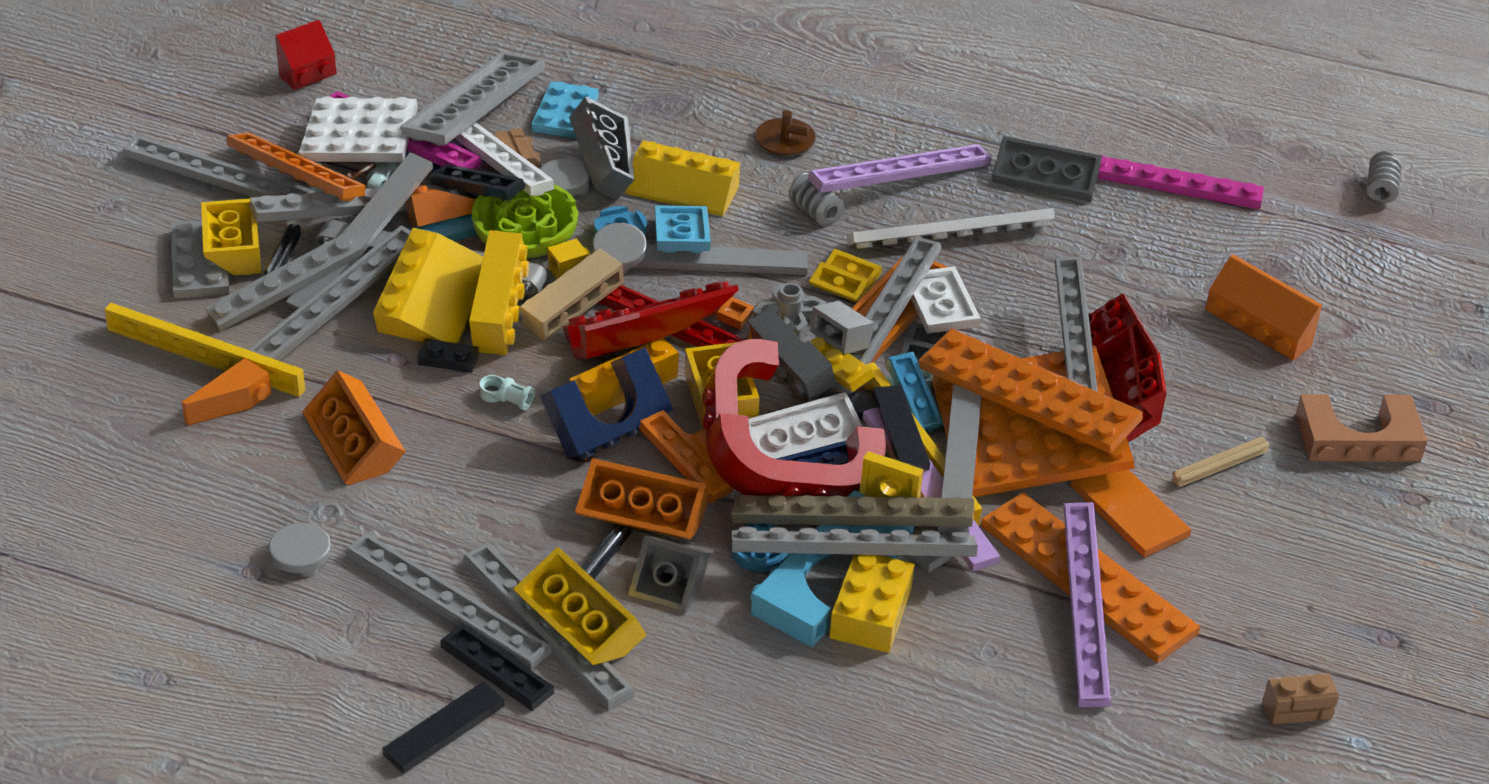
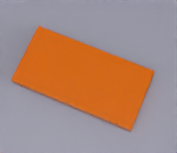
[1071,470,1191,558]

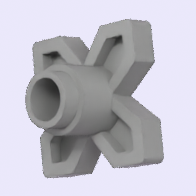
[753,283,826,338]

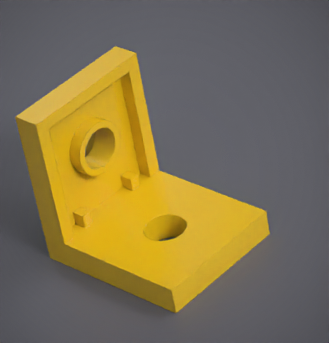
[860,451,924,498]

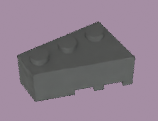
[748,304,836,402]

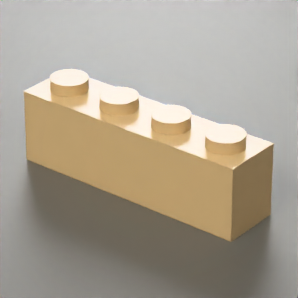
[520,248,624,341]

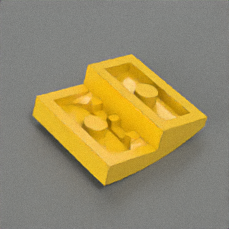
[809,248,882,303]

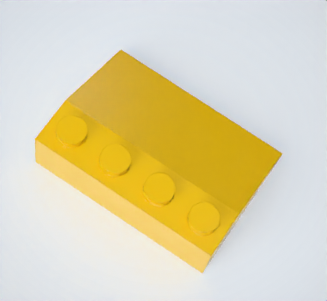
[373,228,483,343]

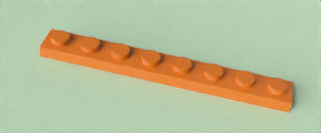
[227,132,365,201]

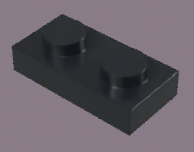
[418,339,479,373]

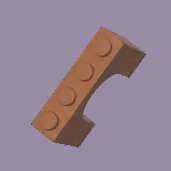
[1295,394,1427,462]

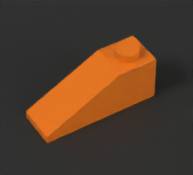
[405,185,476,227]
[181,358,271,426]

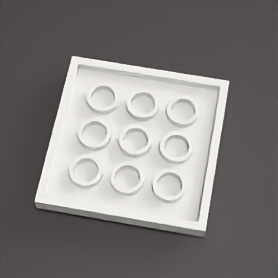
[299,97,418,162]

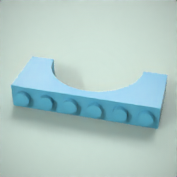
[750,490,914,648]

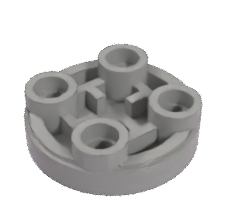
[540,158,590,196]
[593,223,646,273]
[269,523,331,577]

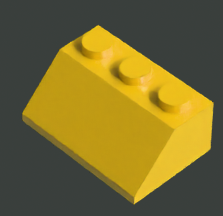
[201,199,261,276]

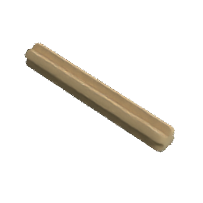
[1172,437,1269,487]

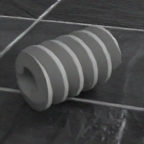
[1366,151,1402,203]
[789,173,844,226]

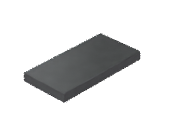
[992,136,1102,201]

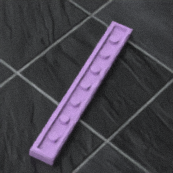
[808,144,992,193]
[863,407,1000,572]
[1063,502,1111,708]

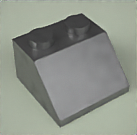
[628,536,710,612]

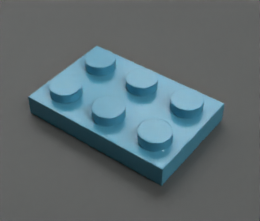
[531,81,599,139]
[655,205,711,253]

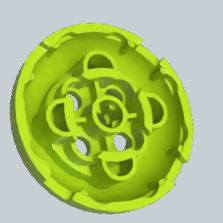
[472,184,578,259]

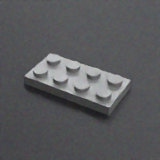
[171,221,230,299]

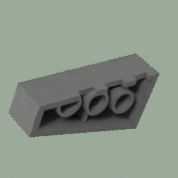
[569,96,634,200]

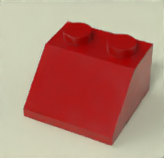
[275,20,337,90]

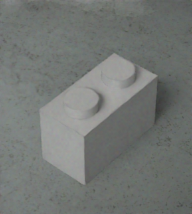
[810,301,874,354]

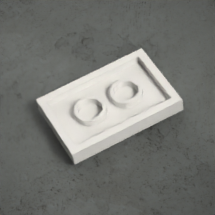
[911,267,981,334]

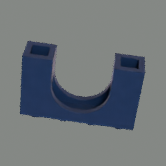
[539,347,674,460]

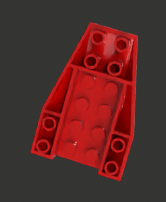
[562,281,739,359]
[1088,293,1167,443]

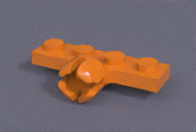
[639,410,734,504]

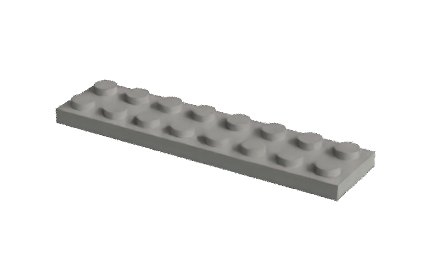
[400,51,545,146]

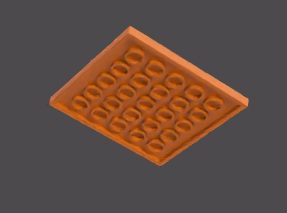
[932,345,1134,497]

